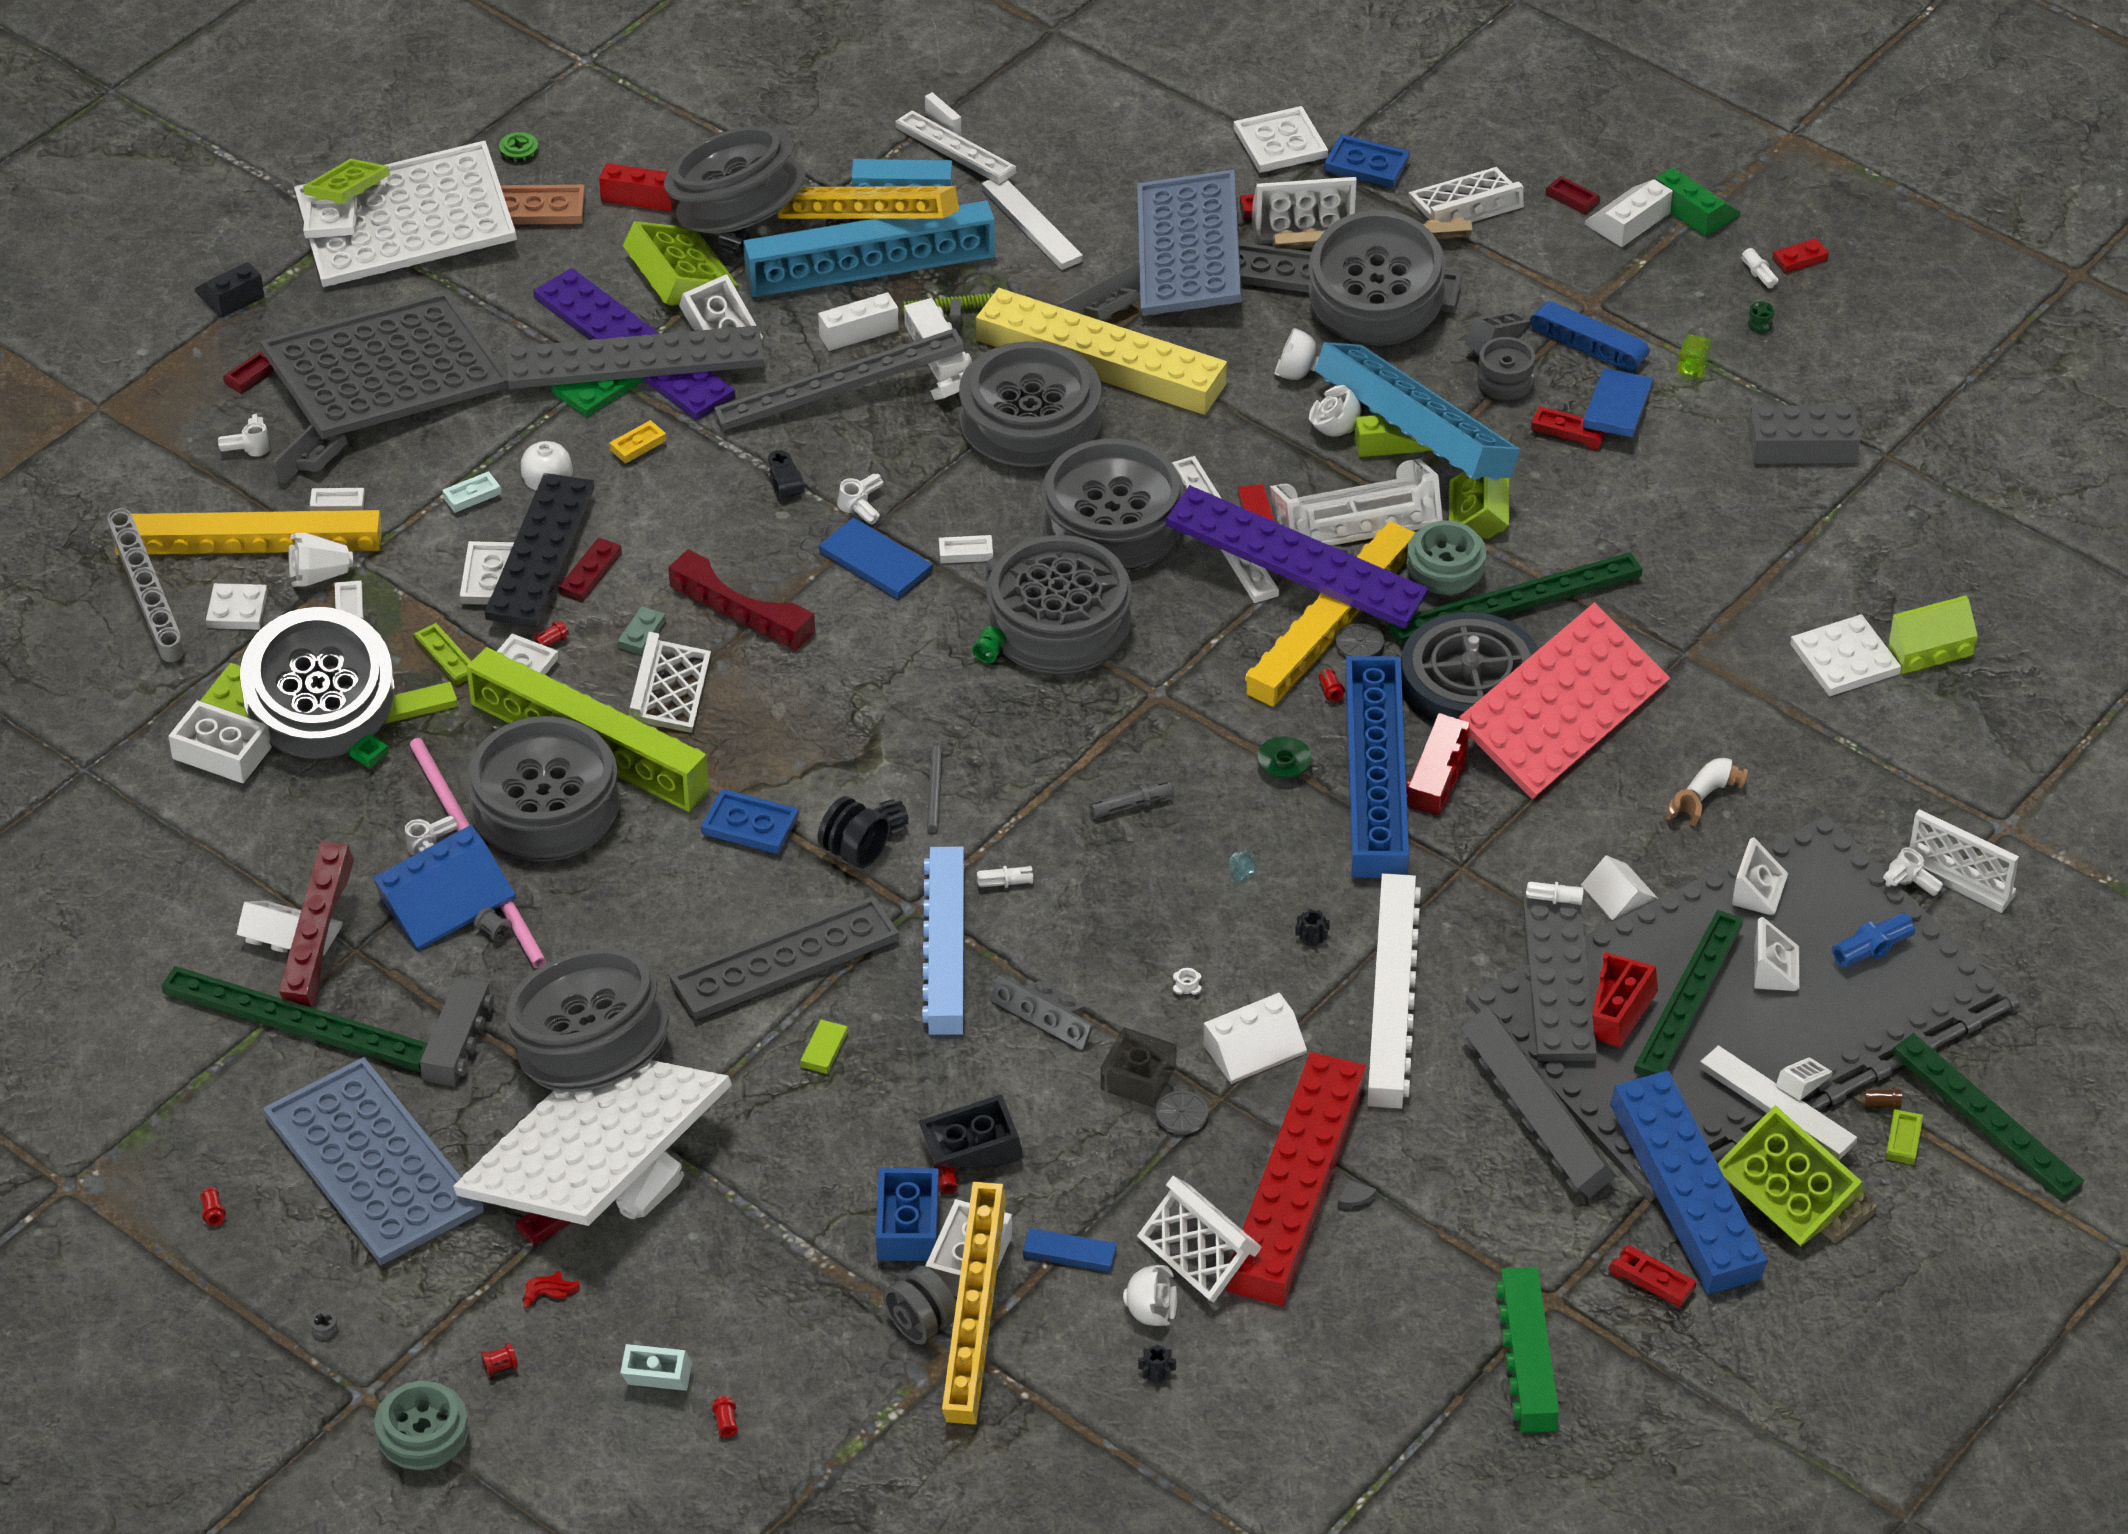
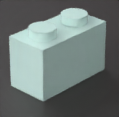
[620,1344,692,1391]

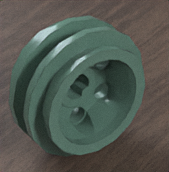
[1407,520,1487,595]
[374,1380,469,1470]

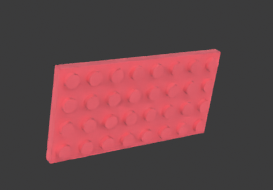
[1458,602,1670,800]

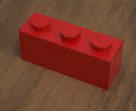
[599,163,677,212]

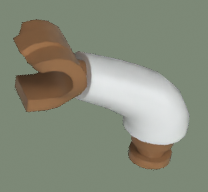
[1666,758,1748,826]

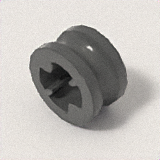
[309,1309,338,1340]

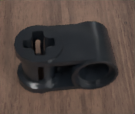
[768,450,805,499]

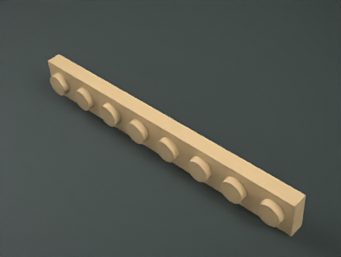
[1272,218,1472,250]

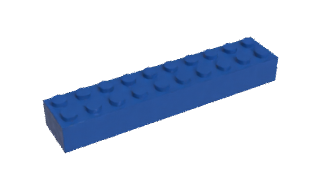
[1345,656,1409,878]

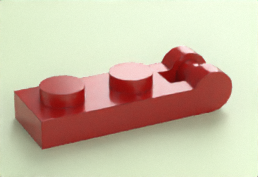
[1531,406,1606,449]
[1609,1245,1697,1308]

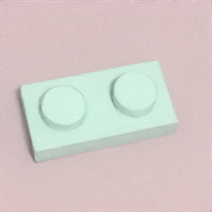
[442,471,501,513]

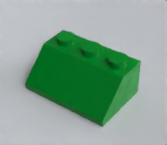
[1655,167,1741,236]

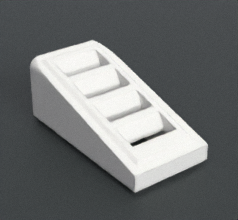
[1776,1057,1833,1100]

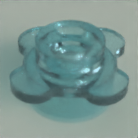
[1229,849,1256,881]

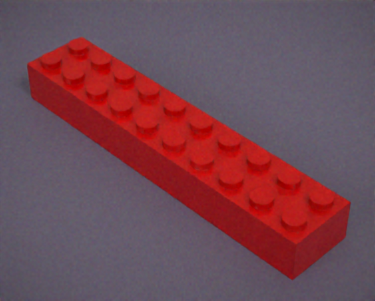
[1226,1051,1366,1306]

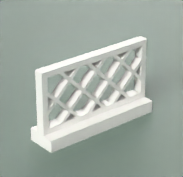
[1409,167,1524,223]
[629,632,711,733]
[1909,809,2019,913]
[1137,1176,1262,1302]

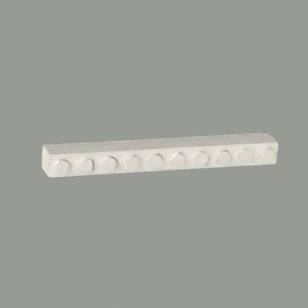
[1367,874,1421,1109]

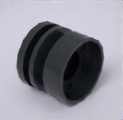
[817,796,890,869]

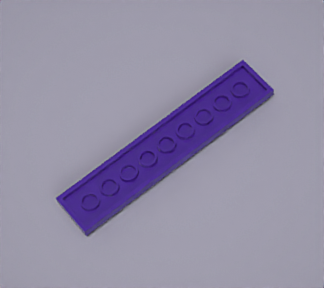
[533,268,735,421]
[1166,485,1428,629]

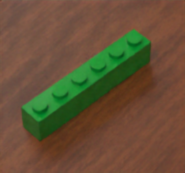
[1495,1267,1559,1433]

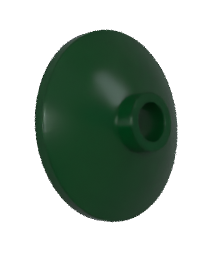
[1257,736,1312,778]

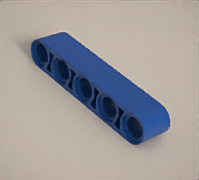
[1530,301,1650,371]

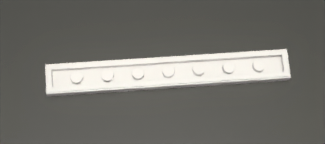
[1172,456,1279,603]

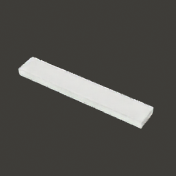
[895,111,1016,184]
[982,180,1083,270]
[1699,1045,1858,1161]

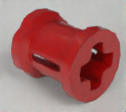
[480,1342,518,1378]

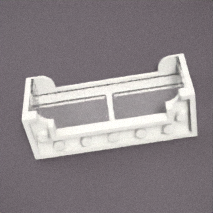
[1270,459,1443,545]

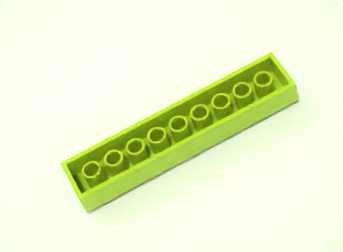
[467,647,709,812]

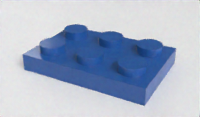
[1324,134,1410,188]
[701,789,799,854]

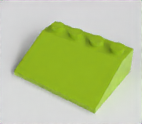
[623,221,738,306]
[1718,1105,1865,1247]

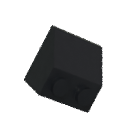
[195,262,265,318]

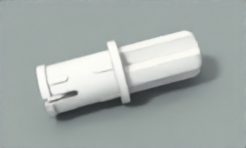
[1741,248,1778,288]
[976,866,1033,888]
[1526,882,1584,905]

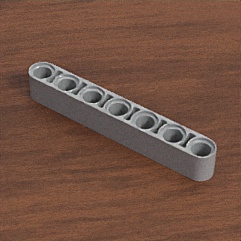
[108,508,184,662]

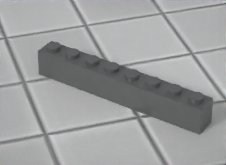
[1461,1006,1616,1198]

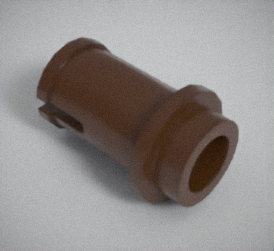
[1865,1087,1901,1110]

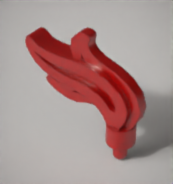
[523,1271,580,1308]

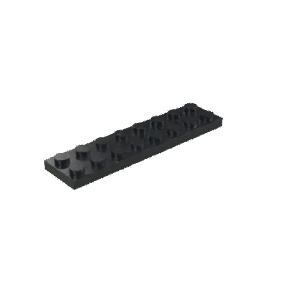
[485,473,595,627]

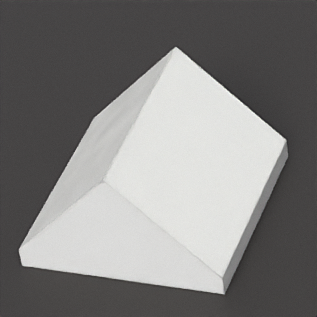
[1732,837,1788,915]
[1581,855,1658,922]
[1754,917,1799,991]

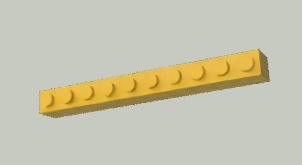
[114,510,382,555]
[1245,521,1416,707]

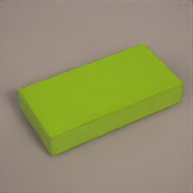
[800,1019,848,1074]
[1885,1109,1923,1165]

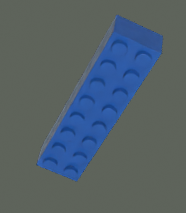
[1610,1070,1767,1295]

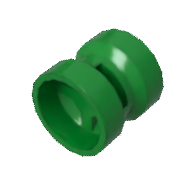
[972,626,1006,663]

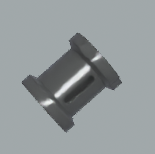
[474,907,512,943]

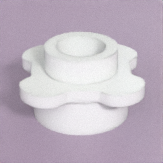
[1173,968,1201,995]

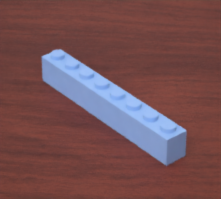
[923,847,964,1035]

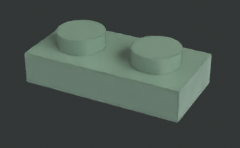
[618,606,666,656]

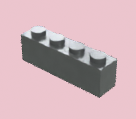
[420,977,494,1087]

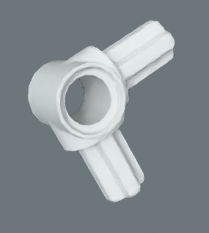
[218,414,270,456]
[837,474,883,525]
[405,816,457,855]
[1883,847,1943,896]

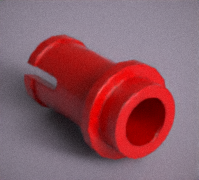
[533,621,569,647]
[1319,669,1345,702]
[933,1164,958,1195]
[200,1187,226,1226]
[712,1396,738,1437]

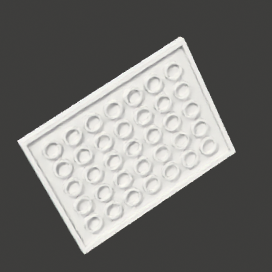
[294,141,517,287]
[453,1060,732,1226]

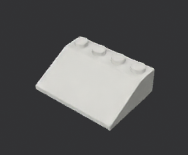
[1252,177,1356,244]

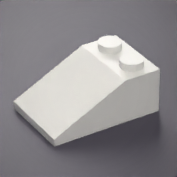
[679,274,763,340]

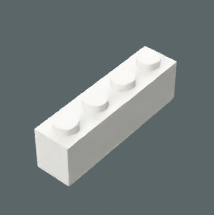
[904,298,972,382]

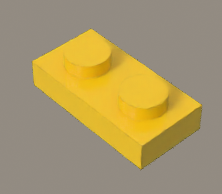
[609,420,667,464]

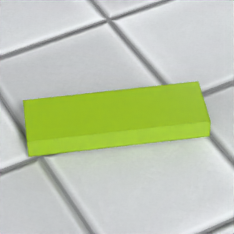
[413,623,471,686]
[384,682,458,724]

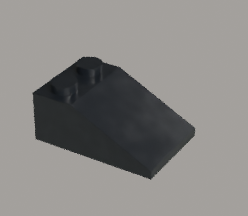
[919,1094,1023,1167]

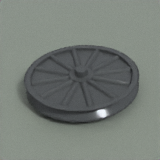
[1336,623,1384,657]
[1156,1090,1208,1134]

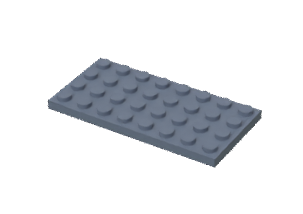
[1137,170,1242,316]
[263,1057,484,1265]

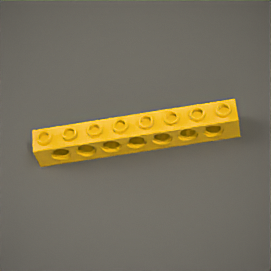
[778,186,959,219]
[942,1182,1007,1425]

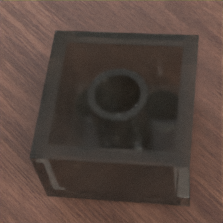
[1100,1027,1177,1108]

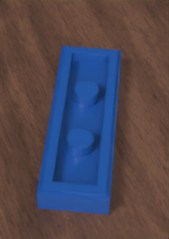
[1023,1228,1117,1273]

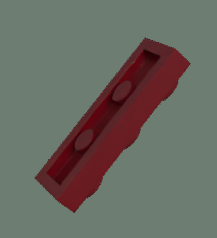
[559,537,622,602]

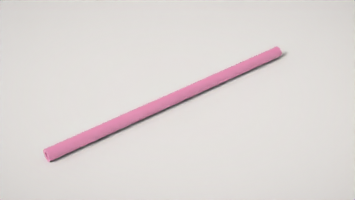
[410,738,546,968]

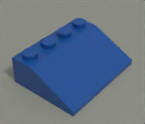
[373,825,516,951]

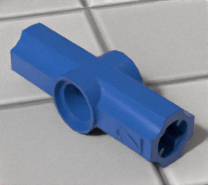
[1832,913,1915,968]

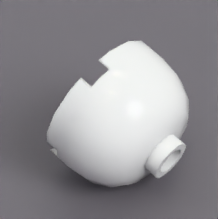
[1274,328,1319,380]
[1309,385,1361,437]
[520,441,573,490]
[1123,1265,1177,1326]

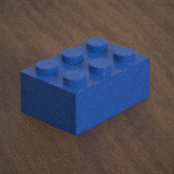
[876,1168,939,1261]

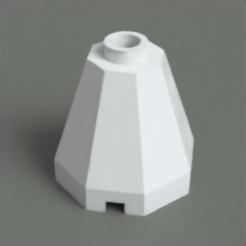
[289,533,353,587]
[616,1152,684,1219]

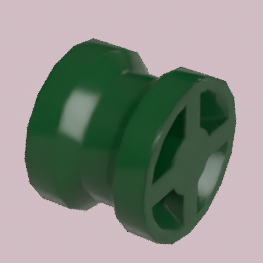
[1748,301,1775,333]

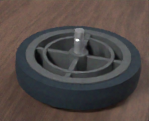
[1401,612,1539,721]

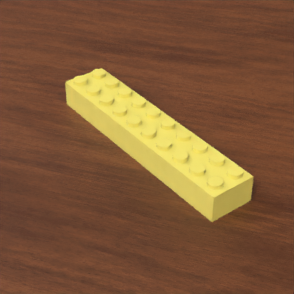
[976,288,1227,415]

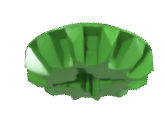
[499,132,538,161]

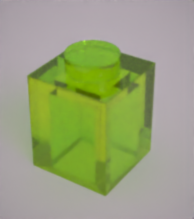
[1677,334,1712,377]

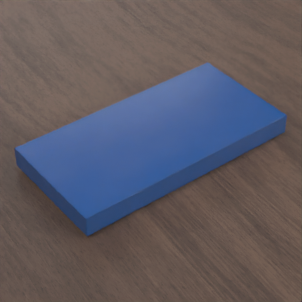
[1582,368,1653,437]
[819,517,933,599]

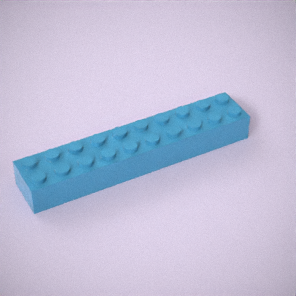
[744,200,995,297]
[1315,342,1521,480]

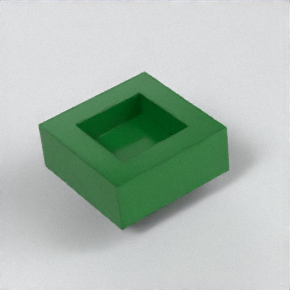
[349,733,389,768]

